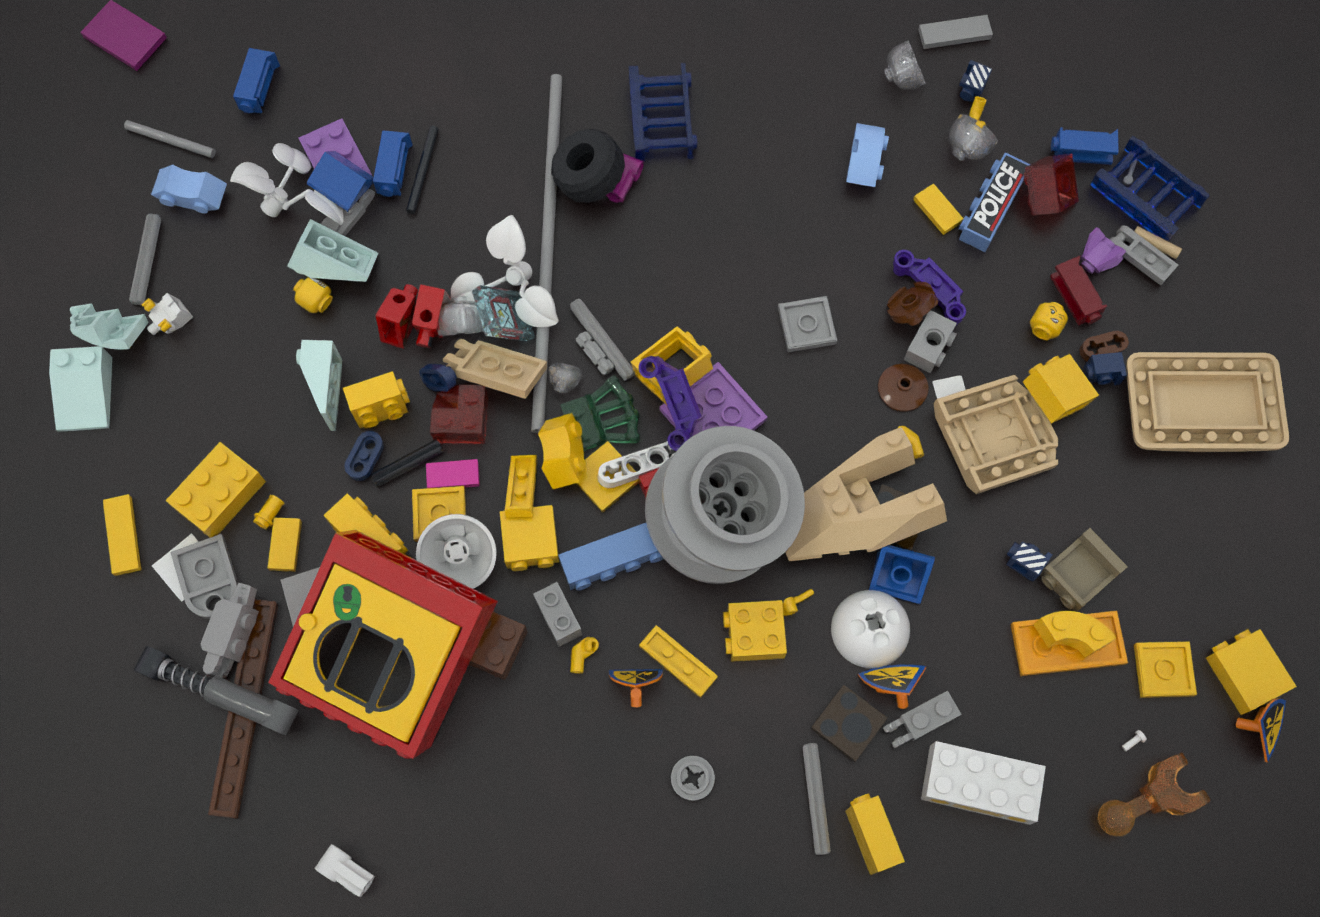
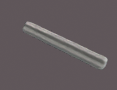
[129,214,161,305]
[570,299,635,381]
[803,743,831,855]

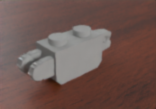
[201,583,259,678]

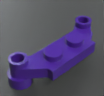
[893,250,966,327]
[639,356,702,451]

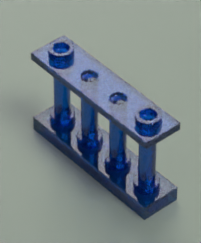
[629,63,697,161]
[1090,136,1210,242]

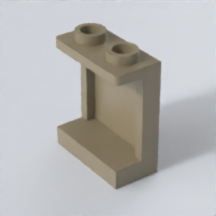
[1040,528,1128,612]

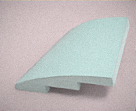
[70,304,149,350]

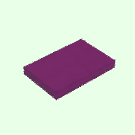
[80,0,167,71]

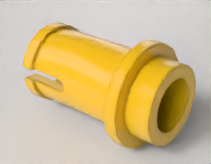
[253,495,285,529]

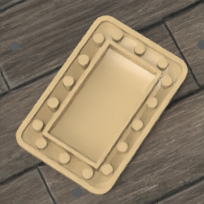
[1126,352,1289,452]

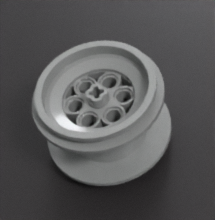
[645,426,805,584]

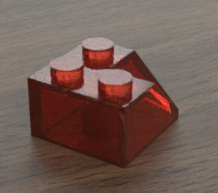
[1024,154,1079,215]
[430,385,488,444]

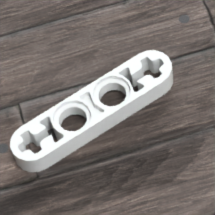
[597,438,684,488]

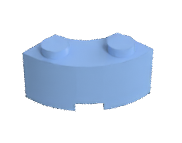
[846,123,889,187]
[151,165,227,214]

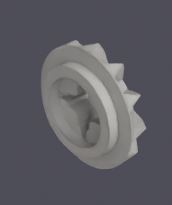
[671,756,715,801]

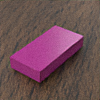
[426,459,480,488]

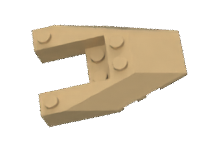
[785,427,947,561]

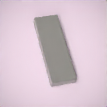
[918,15,993,49]

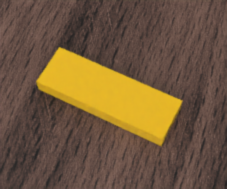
[505,455,538,518]
[103,494,141,576]
[639,625,718,698]

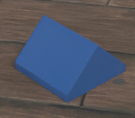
[307,151,374,212]
[869,545,935,604]

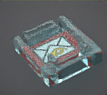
[472,285,535,341]

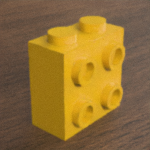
[1023,354,1099,424]
[343,371,410,428]
[500,505,559,571]
[723,600,787,662]

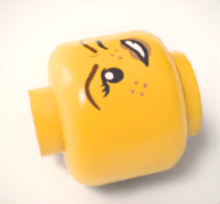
[1030,302,1068,340]

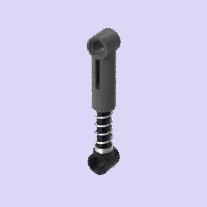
[133,646,299,736]

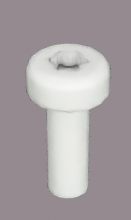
[1122,730,1147,751]

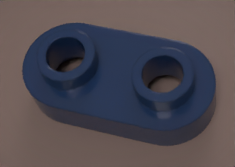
[419,364,457,392]
[345,431,384,481]

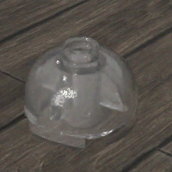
[883,40,926,90]
[948,114,998,161]
[438,296,488,336]

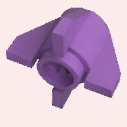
[1080,227,1126,274]

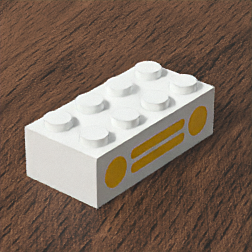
[921,741,1046,825]

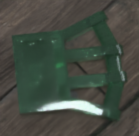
[561,375,640,451]

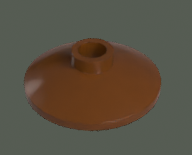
[878,364,929,412]

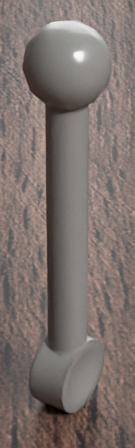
[1123,141,1145,185]

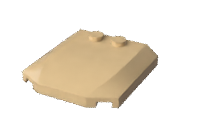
[934,375,1058,494]

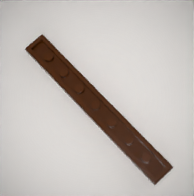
[208,599,279,819]

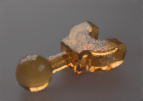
[1098,752,1210,837]

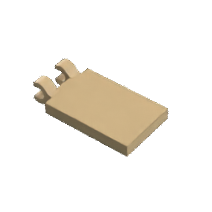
[443,339,547,399]

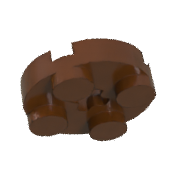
[887,282,939,326]

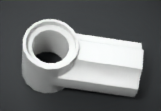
[314,844,375,897]

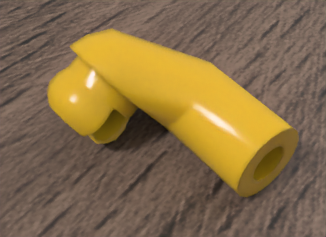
[969,96,987,134]
[894,426,924,459]
[570,637,599,673]

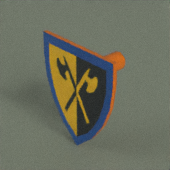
[858,664,926,709]
[609,669,663,707]
[1236,698,1286,762]

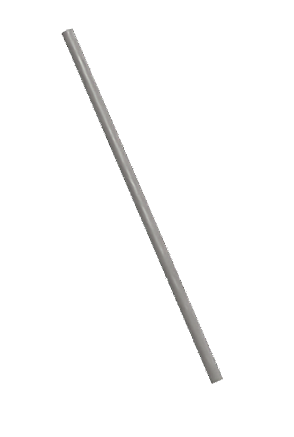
[531,74,562,433]

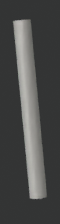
[124,120,216,158]

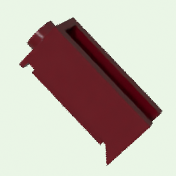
[1050,255,1107,326]

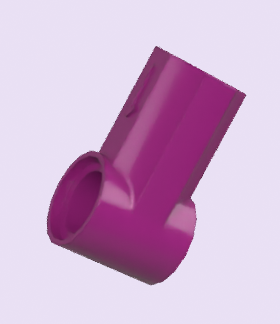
[606,153,644,203]

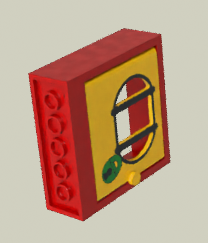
[268,530,498,759]

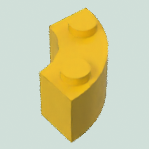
[538,413,586,489]
[1033,611,1116,658]

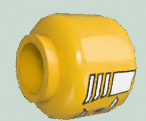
[293,277,333,313]

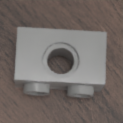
[904,310,957,373]
[533,582,582,647]

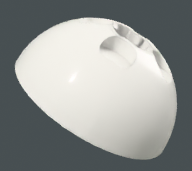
[416,514,496,589]
[831,590,910,668]

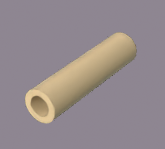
[1134,226,1182,259]

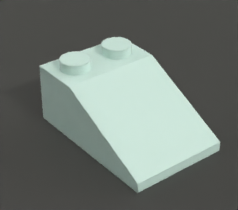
[287,219,378,282]
[296,340,343,431]
[49,346,112,432]

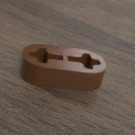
[1079,331,1129,361]

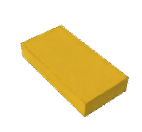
[913,183,964,235]
[268,518,302,572]

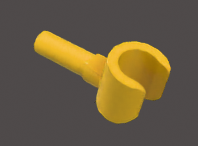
[782,589,814,616]

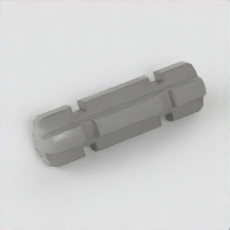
[576,331,614,375]

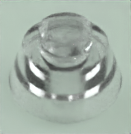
[549,362,583,393]

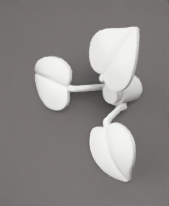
[230,143,343,225]
[451,215,559,327]

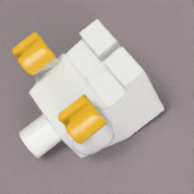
[142,293,193,335]

